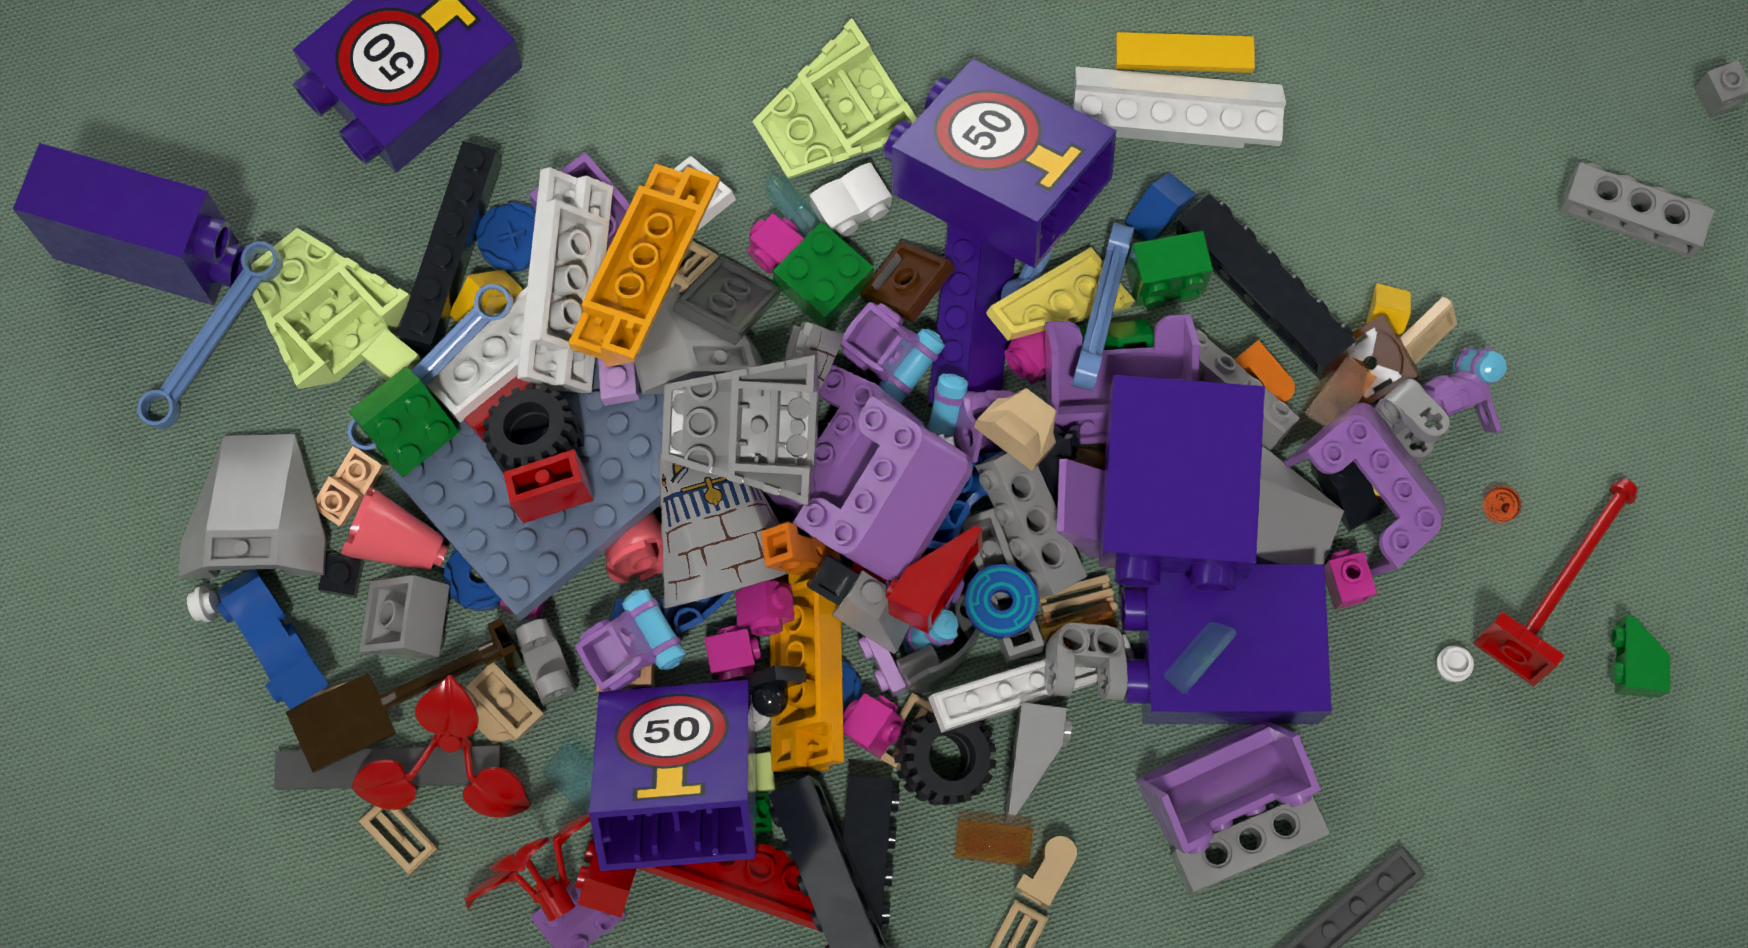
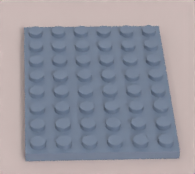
[390,358,689,621]

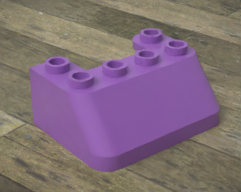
[1045,314,1200,444]
[761,364,926,518]
[793,396,973,582]
[1284,403,1446,576]
[1136,721,1321,854]

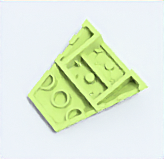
[752,18,917,179]
[251,228,410,389]

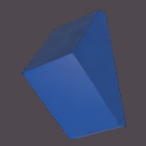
[1124,173,1196,241]

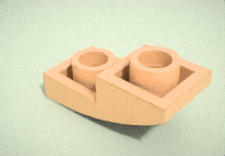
[315,445,387,527]

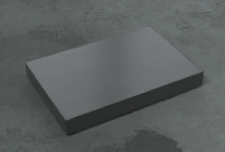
[673,256,782,345]

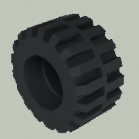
[483,385,584,473]
[894,712,996,805]

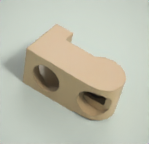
[1014,836,1077,910]

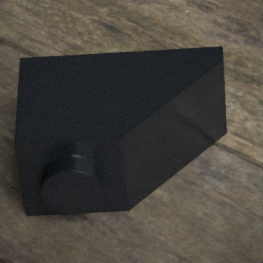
[1311,461,1381,532]

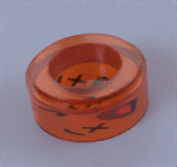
[1482,486,1521,524]

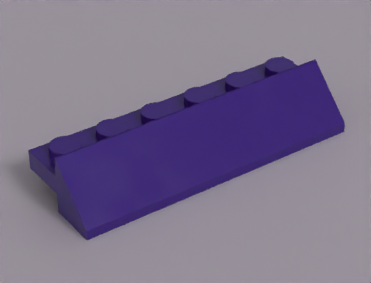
[928,223,1015,407]

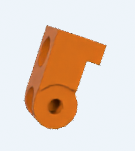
[1234,340,1295,404]
[761,522,828,575]

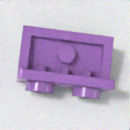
[530,880,625,948]

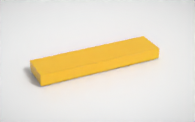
[1115,32,1255,73]

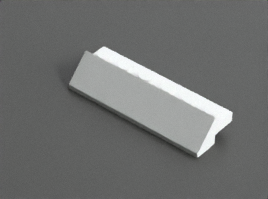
[1073,67,1286,148]
[517,167,613,394]

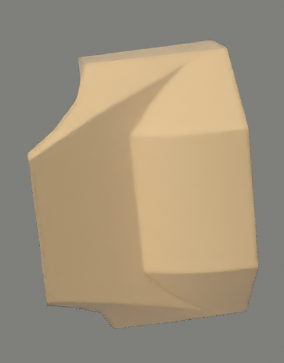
[974,388,1057,471]
[466,663,545,745]

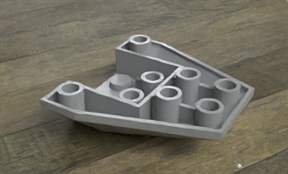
[634,269,765,394]
[179,434,327,579]
[1256,446,1344,565]

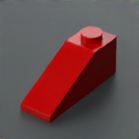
[885,526,982,634]

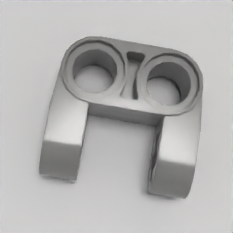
[1374,378,1450,464]
[515,618,578,705]
[1045,623,1128,701]

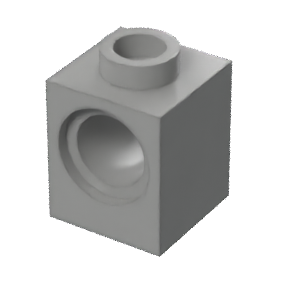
[1694,60,1748,118]

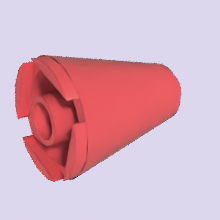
[341,487,448,571]
[605,511,663,584]

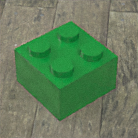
[773,222,874,329]
[1125,231,1213,309]
[348,366,460,478]

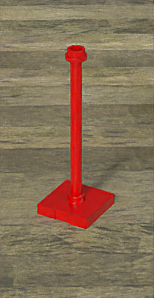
[1473,478,1638,687]

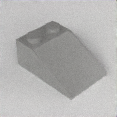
[1004,702,1072,825]

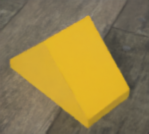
[450,269,523,323]
[1362,283,1411,341]

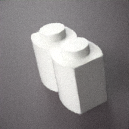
[810,162,892,238]

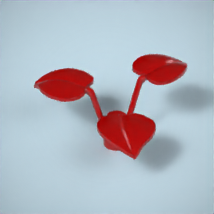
[352,675,531,818]
[464,813,591,922]

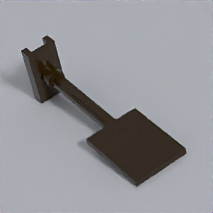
[285,618,523,773]

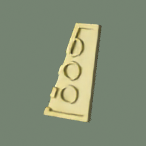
[986,247,1135,341]

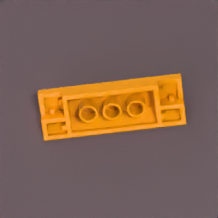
[568,163,720,367]
[770,544,844,772]

